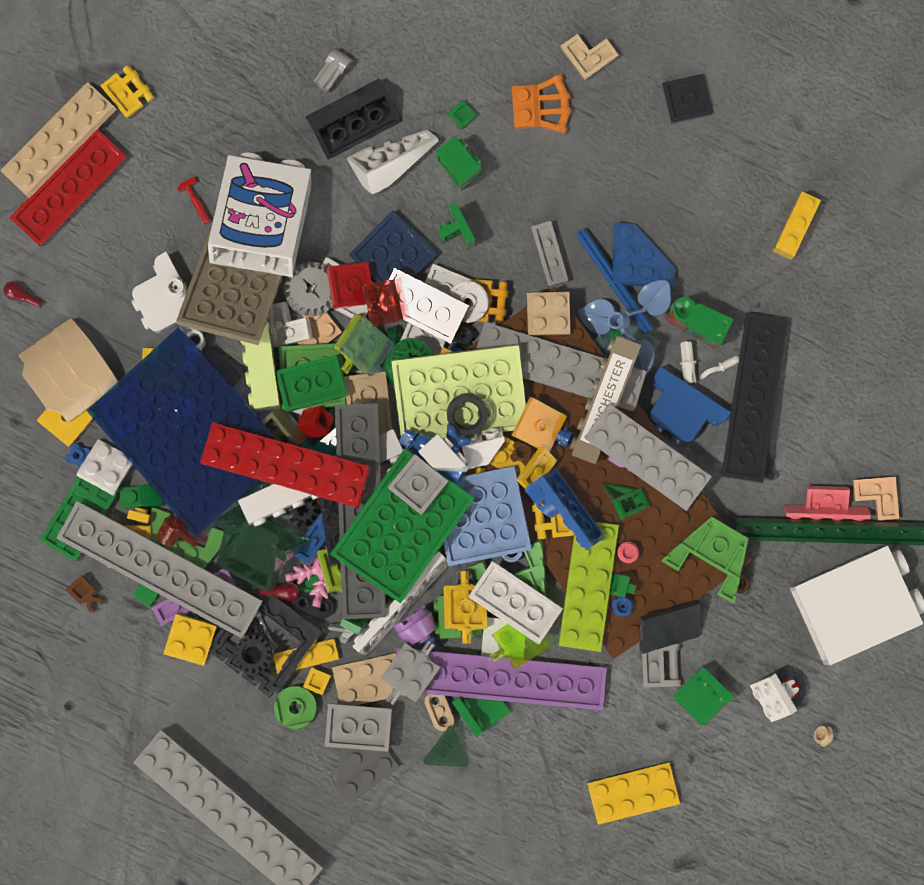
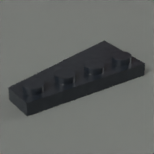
[319,497,341,568]

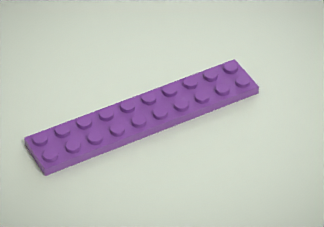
[392,648,607,710]

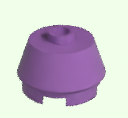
[393,605,436,645]

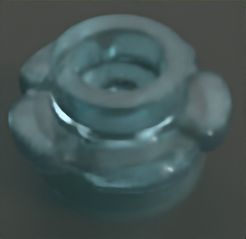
[593,333,610,352]

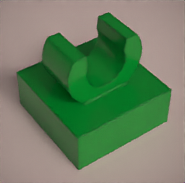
[609,574,636,598]

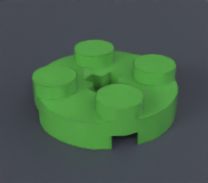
[274,686,317,729]

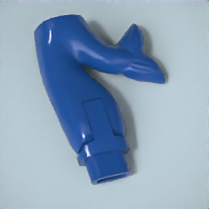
[399,423,472,483]

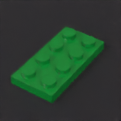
[40,477,120,562]

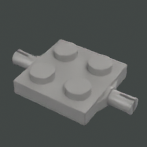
[381,641,440,705]

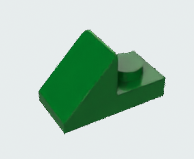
[119,485,164,509]

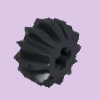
[286,498,321,528]

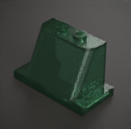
[216,504,310,592]

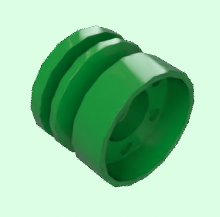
[383,338,432,387]

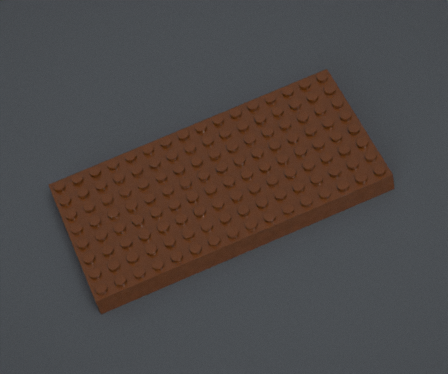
[461,287,751,659]

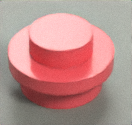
[618,542,639,563]

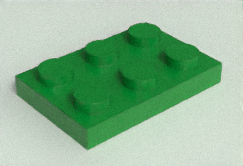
[275,355,347,413]

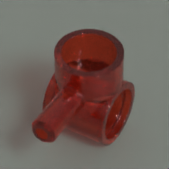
[156,516,198,547]

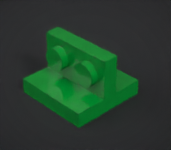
[437,203,475,250]

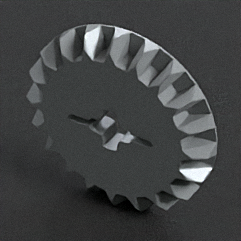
[284,262,332,316]

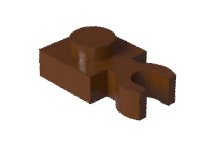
[66,574,103,613]

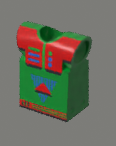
[664,297,734,348]

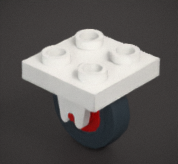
[750,670,806,722]

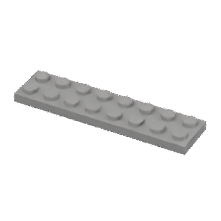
[476,322,646,412]

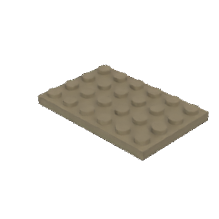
[176,223,283,345]

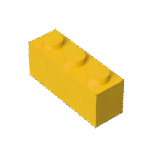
[773,191,821,260]

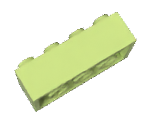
[241,322,282,412]

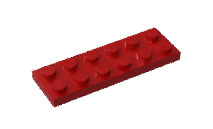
[9,129,127,247]

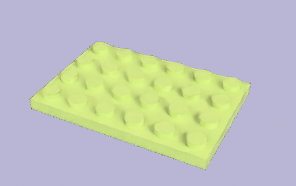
[391,344,526,438]

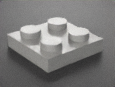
[387,454,448,515]

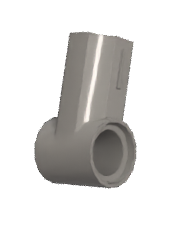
[314,48,352,92]

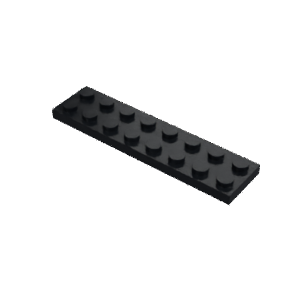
[721,313,788,484]

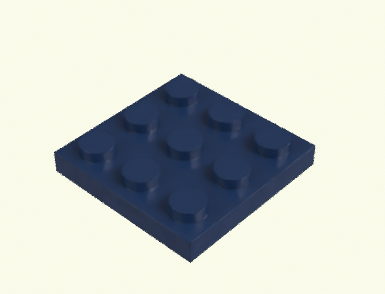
[349,210,437,289]

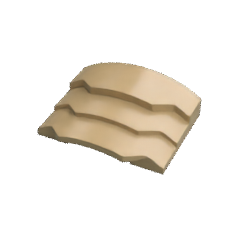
[19,318,120,423]

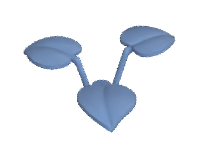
[578,280,671,375]

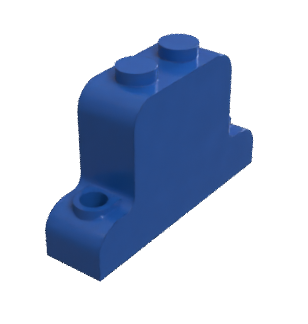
[649,366,731,445]

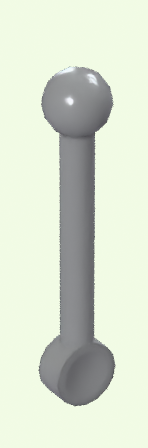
[255,610,278,650]

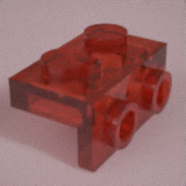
[362,279,404,327]

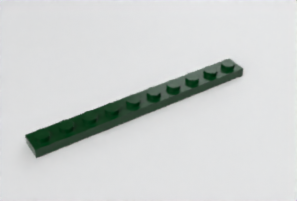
[735,518,924,545]

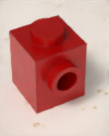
[297,406,334,439]

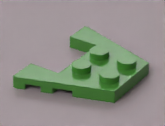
[151,507,230,570]
[661,517,748,604]
[466,540,547,598]

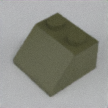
[250,407,310,446]

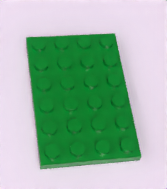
[330,449,474,604]

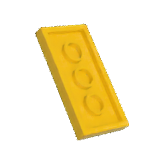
[587,762,680,825]

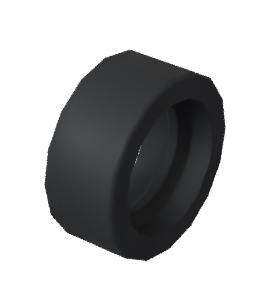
[447,393,487,436]

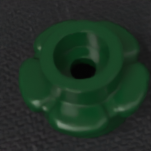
[387,326,401,346]

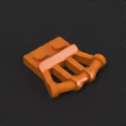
[511,74,572,134]

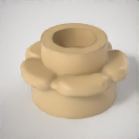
[814,726,834,746]

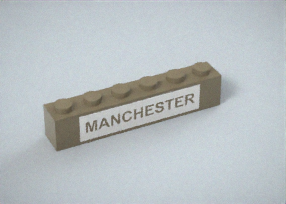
[569,334,641,464]

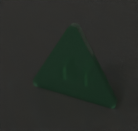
[423,725,468,767]

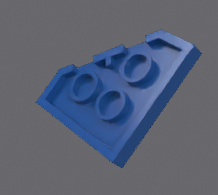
[613,222,675,290]

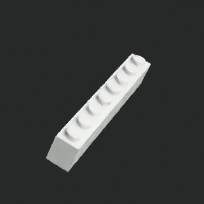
[238,429,403,527]

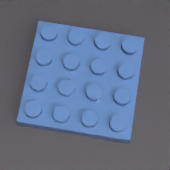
[444,466,532,566]

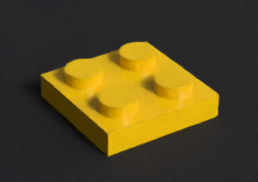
[163,613,216,666]

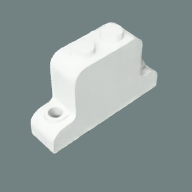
[131,252,200,334]

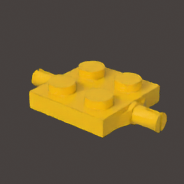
[444,571,487,644]

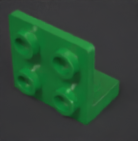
[673,667,734,726]
[452,697,510,737]

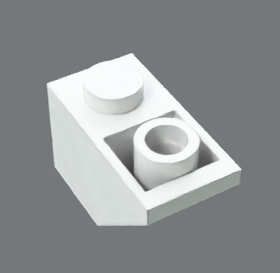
[462,428,504,469]
[418,434,469,472]

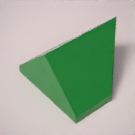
[602,483,650,520]

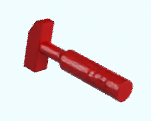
[177,176,212,225]

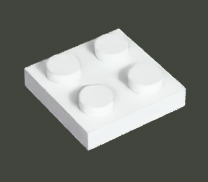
[77,439,135,496]

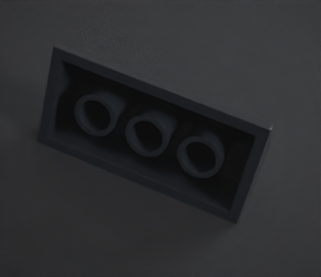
[305,79,401,160]

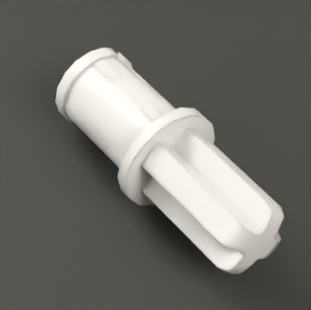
[680,341,697,383]

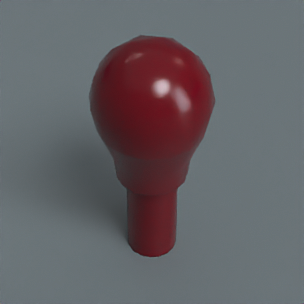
[3,281,42,308]
[259,582,300,601]

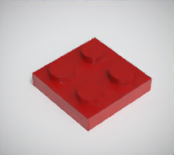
[326,262,375,309]

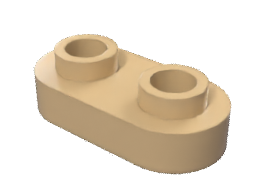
[425,694,454,731]

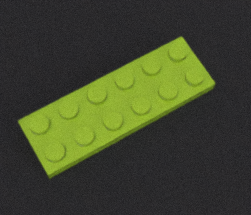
[558,522,619,652]

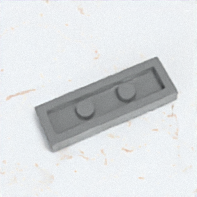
[531,221,568,287]

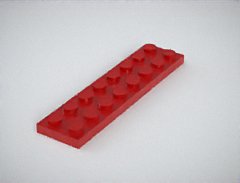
[200,422,371,508]

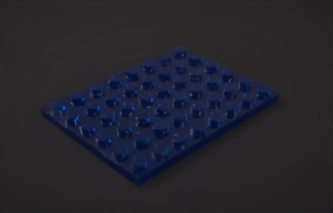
[86,327,279,537]

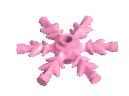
[285,535,342,608]

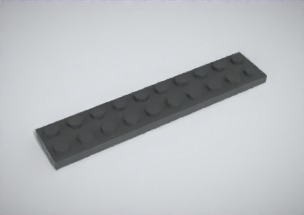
[335,403,386,619]

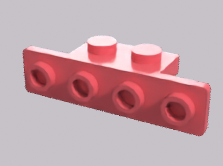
[784,486,871,521]

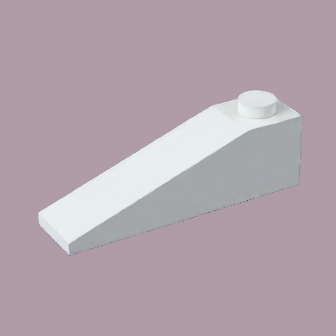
[347,130,438,194]

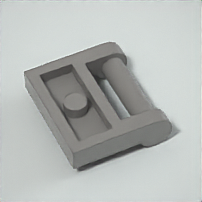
[642,644,681,687]

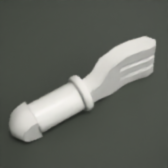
[700,355,739,379]

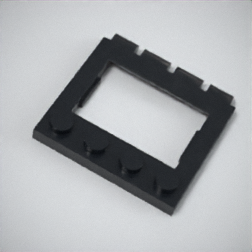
[210,582,323,698]

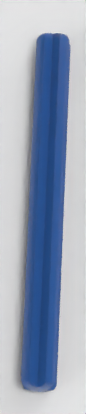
[576,228,653,334]

